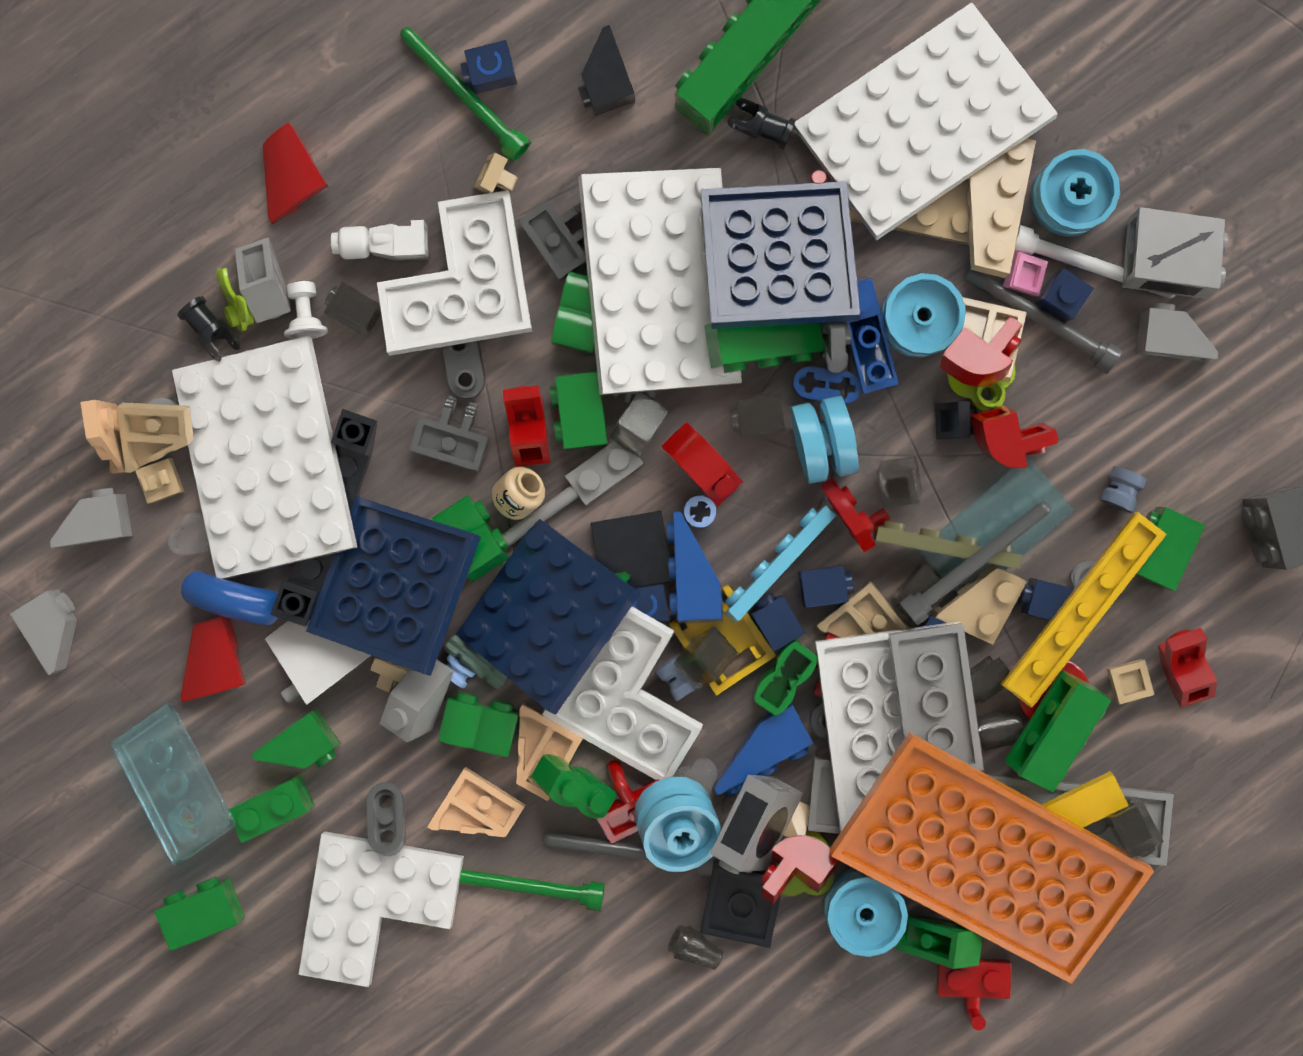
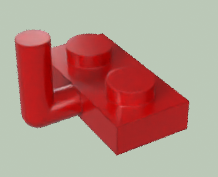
[820,478,891,553]
[597,760,659,844]
[936,959,1012,1031]

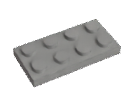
[888,623,984,770]

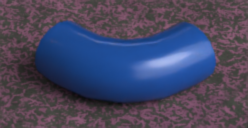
[181,571,278,626]

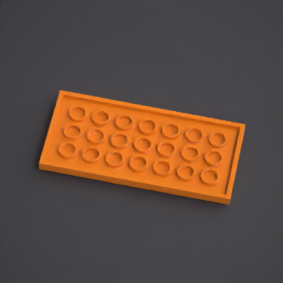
[829,732,1154,984]

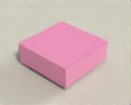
[1003,251,1048,297]

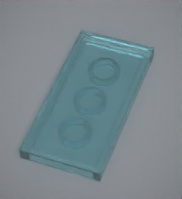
[917,456,1075,596]
[110,703,236,865]

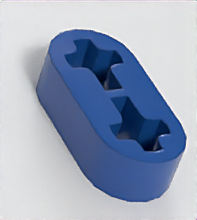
[792,366,861,404]

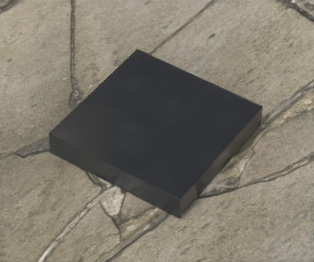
[591,510,674,588]
[700,861,781,948]

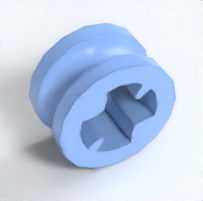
[684,496,716,527]
[446,655,475,688]

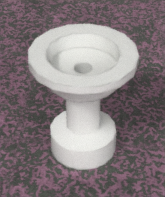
[284,281,328,339]

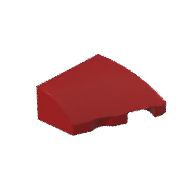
[262,122,329,224]
[180,616,246,703]

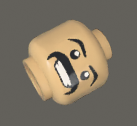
[492,467,545,520]

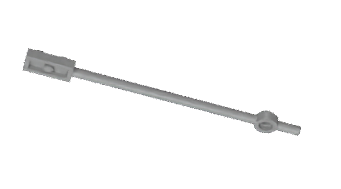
[281,435,644,704]

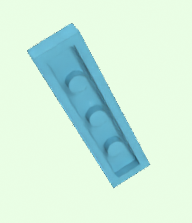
[723,505,836,623]

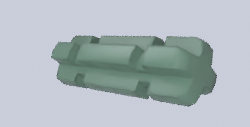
[444,635,508,689]

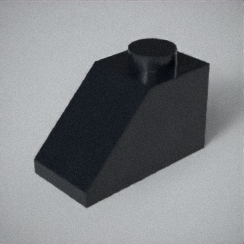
[578,25,635,116]

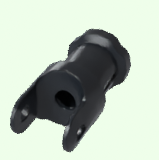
[727,98,796,150]
[177,296,240,362]

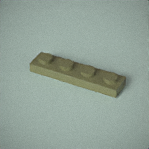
[872,521,1022,569]

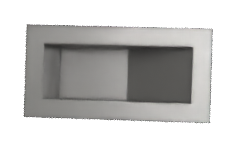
[235,237,291,323]
[1136,303,1218,362]
[50,488,133,548]
[10,589,77,675]
[379,660,454,742]

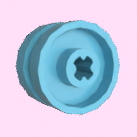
[1030,149,1120,237]
[880,273,966,358]
[790,395,859,484]
[634,777,721,872]
[823,868,908,957]

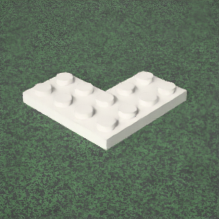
[377,190,532,356]
[542,607,703,781]
[299,832,464,987]

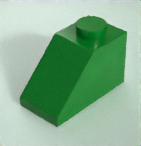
[251,709,341,769]
[895,914,983,969]

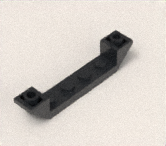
[271,409,378,627]

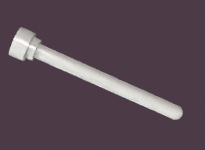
[1014,225,1176,298]

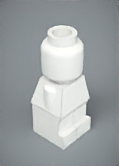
[331,220,429,262]

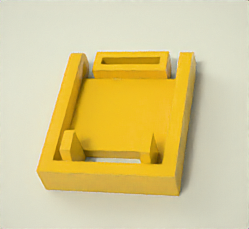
[669,584,776,696]

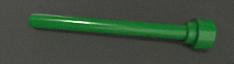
[400,27,532,162]
[459,869,605,912]

